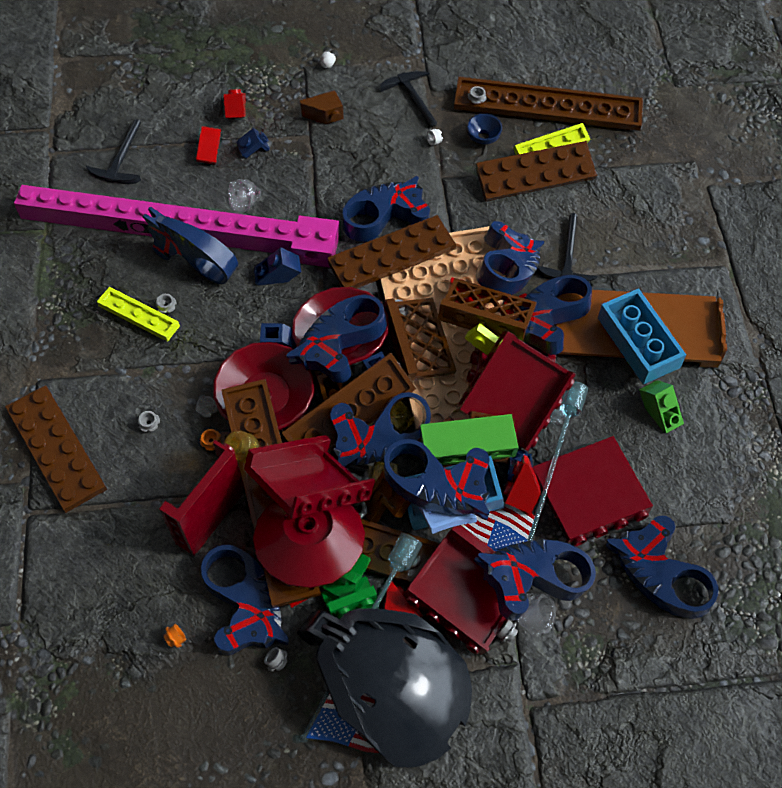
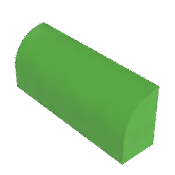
[420,414,518,466]

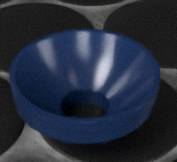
[467,114,502,145]

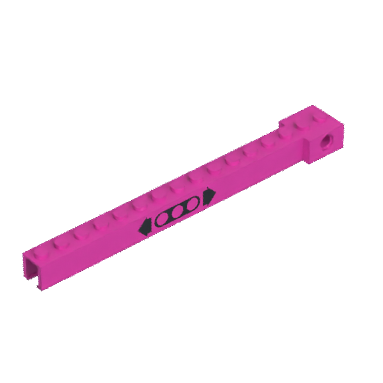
[14,185,340,268]

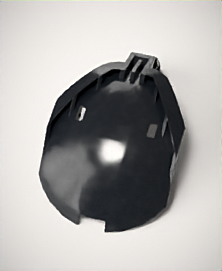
[297,608,472,768]

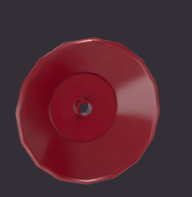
[292,287,389,366]
[213,342,314,431]
[253,501,365,588]

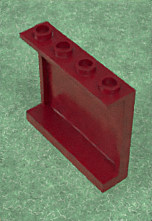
[456,330,576,451]
[244,435,375,518]
[533,436,653,547]
[159,440,245,556]
[403,525,532,655]

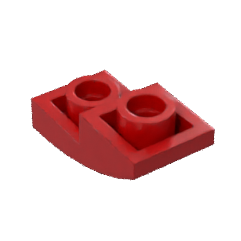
[196,126,221,165]

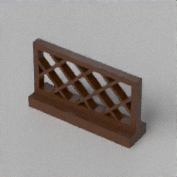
[438,278,537,342]
[384,297,457,383]

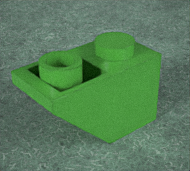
[639,380,684,434]

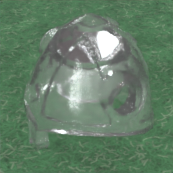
[228,179,261,214]
[517,593,556,636]

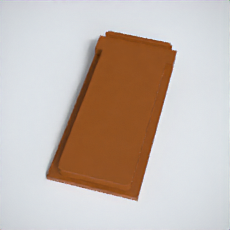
[556,290,727,368]

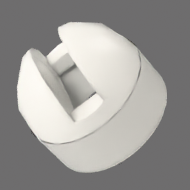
[320,52,336,68]
[427,129,443,146]

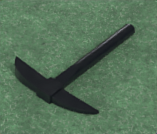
[381,71,437,127]
[86,119,141,184]
[537,213,598,282]

